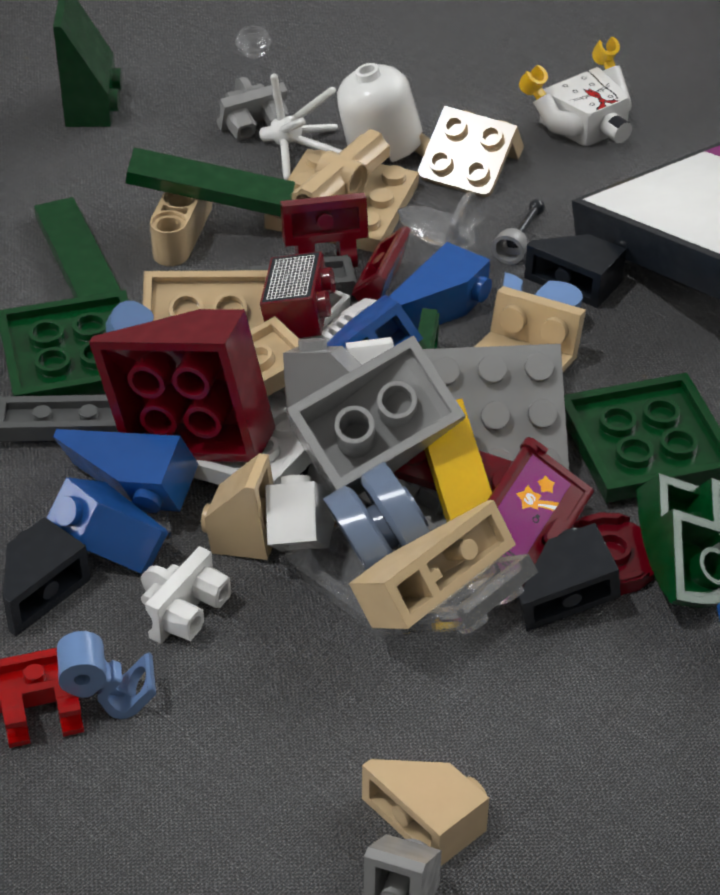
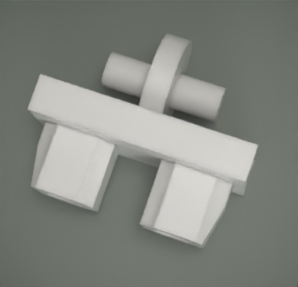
[141,546,231,644]

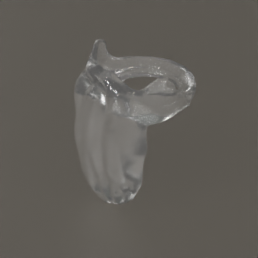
[398,191,486,250]

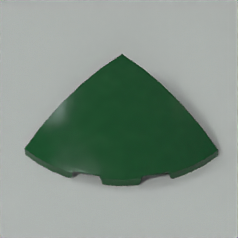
[636,473,720,608]

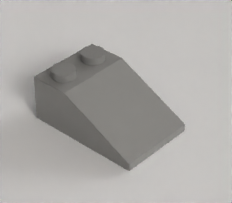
[286,335,466,495]

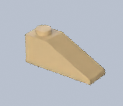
[349,500,516,629]

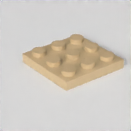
[264,149,419,252]

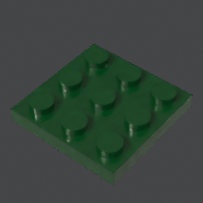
[0,290,129,396]
[564,373,720,503]

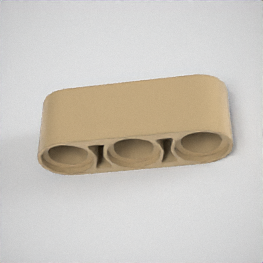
[150,192,212,266]

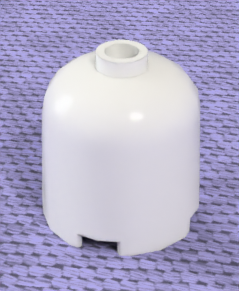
[337,63,423,162]

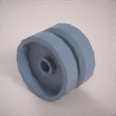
[323,462,430,570]

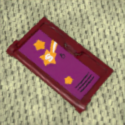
[485,437,594,594]

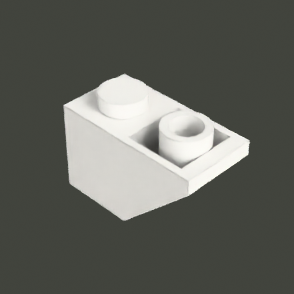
[265,475,335,552]

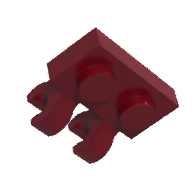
[280,192,369,267]

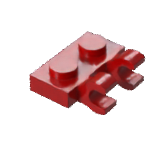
[0,648,84,748]

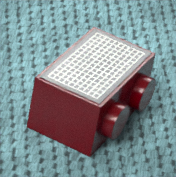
[260,251,336,338]

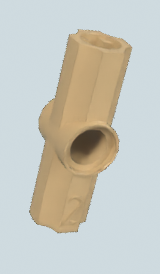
[292,129,390,200]

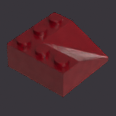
[89,309,276,462]

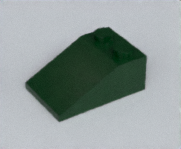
[53,0,122,127]

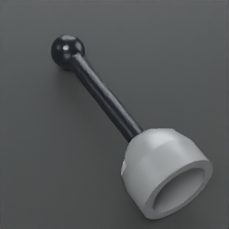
[492,199,545,265]

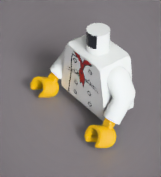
[519,37,632,146]

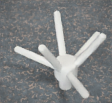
[259,73,342,180]

